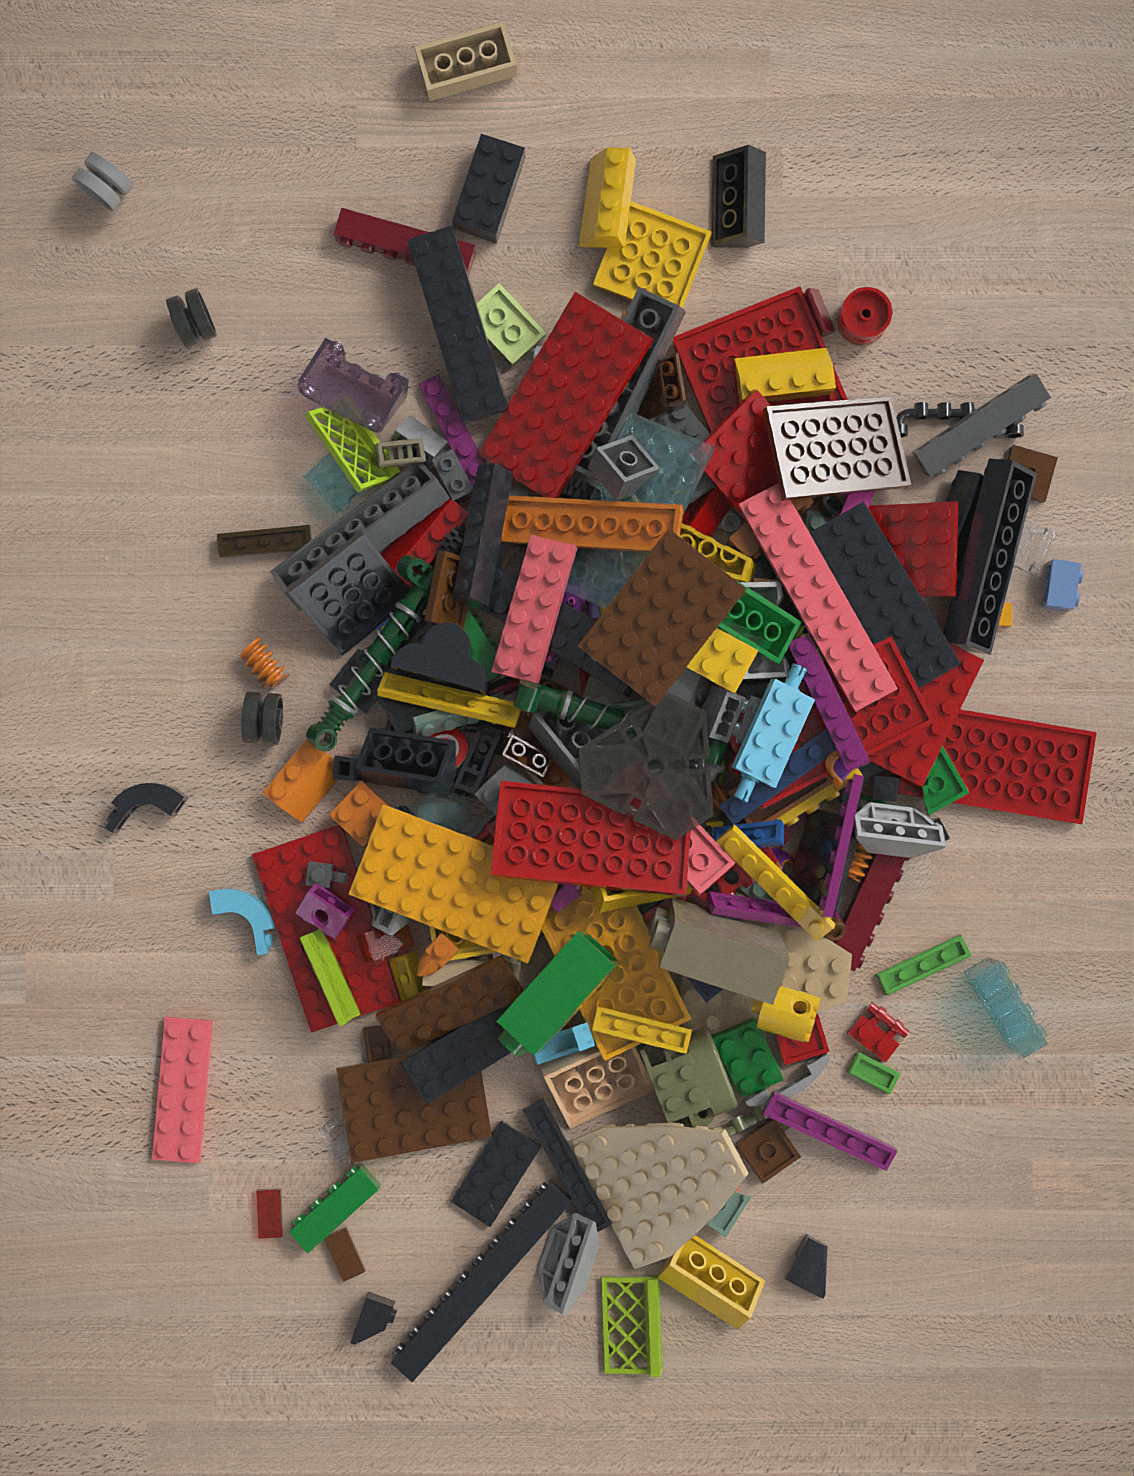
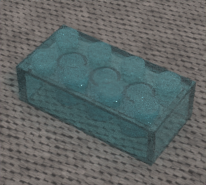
[964,957,1048,1059]

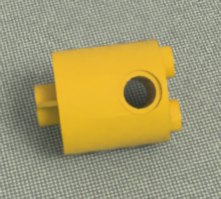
[751,985,821,1042]

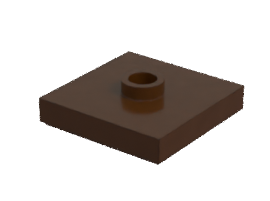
[1008,445,1058,503]
[735,1118,801,1184]

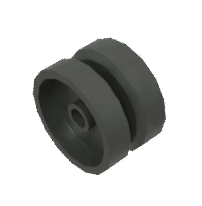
[166,287,217,348]
[241,691,283,745]

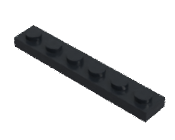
[522,1098,612,1232]

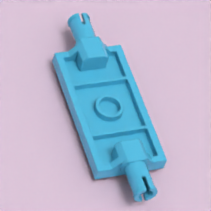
[732,663,815,802]

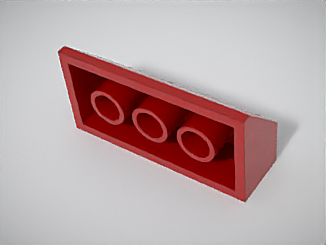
[381,498,469,588]

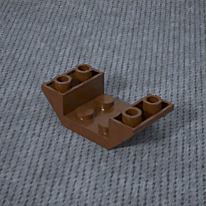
[632,353,686,424]
[501,674,581,778]

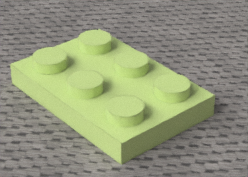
[477,283,546,366]

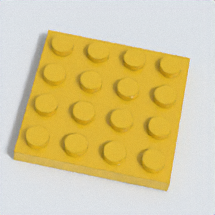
[593,201,712,308]

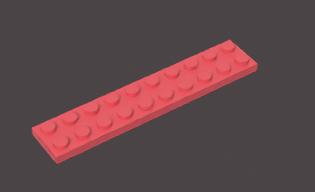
[738,483,898,713]

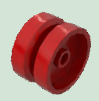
[837,286,893,346]

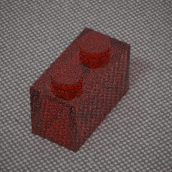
[356,924,415,965]

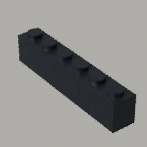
[452,463,513,608]

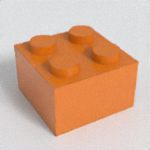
[329,780,393,847]

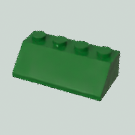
[717,580,801,664]

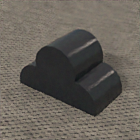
[391,622,489,696]

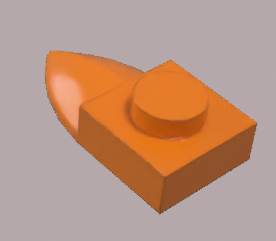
[417,933,460,977]

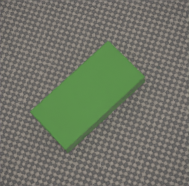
[847,1051,900,1094]

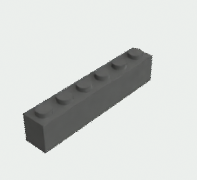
[912,373,1051,477]

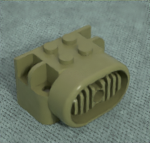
[638,1027,737,1128]

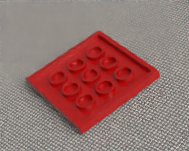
[689,389,778,522]
[868,501,958,598]

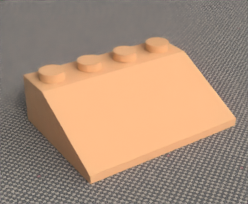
[540,1036,655,1129]

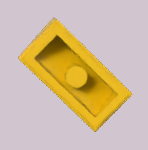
[389,951,428,1001]

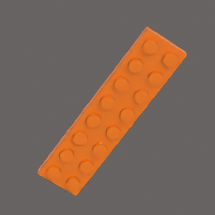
[500,496,683,553]

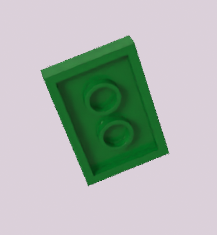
[712,1017,784,1098]

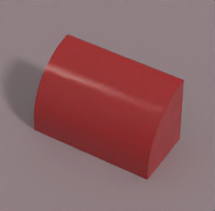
[681,488,731,537]

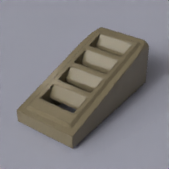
[375,438,426,469]

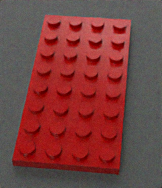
[478,292,654,498]
[729,636,935,809]
[898,709,1097,825]
[490,781,693,897]
[252,825,401,1033]

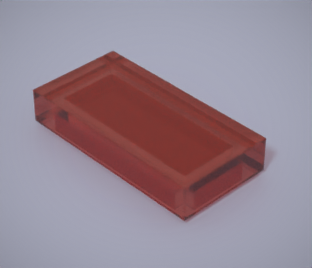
[256,1188,283,1239]

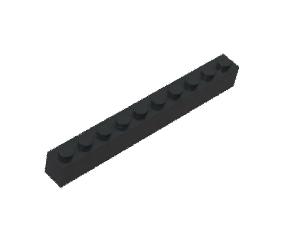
[391,1179,572,1382]

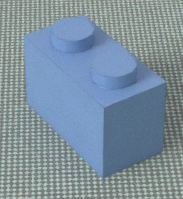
[1041,559,1083,612]

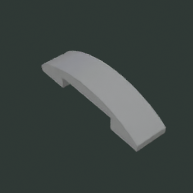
[743,1053,830,1106]

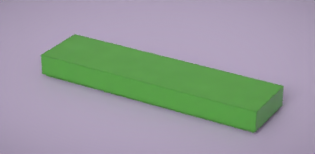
[876,934,971,996]

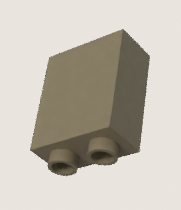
[648,898,790,1005]

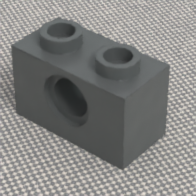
[432,449,473,504]

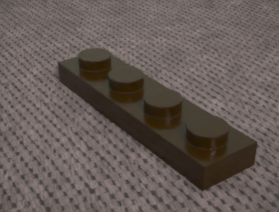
[217,525,312,558]

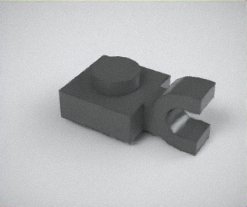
[306,861,349,888]

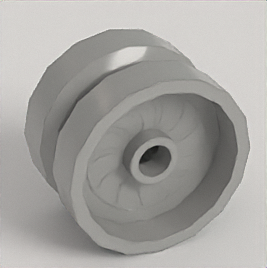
[71,151,133,212]

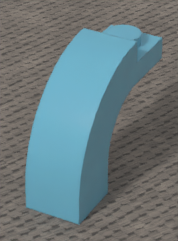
[209,888,276,955]
[532,1023,595,1065]

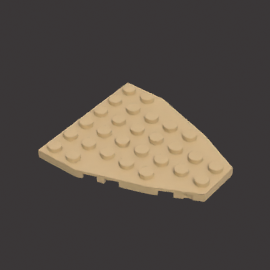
[678,890,852,1034]
[568,1123,748,1269]

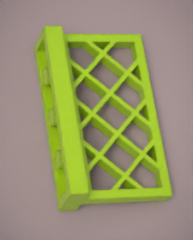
[304,396,400,493]
[300,929,361,1026]
[602,1274,663,1377]

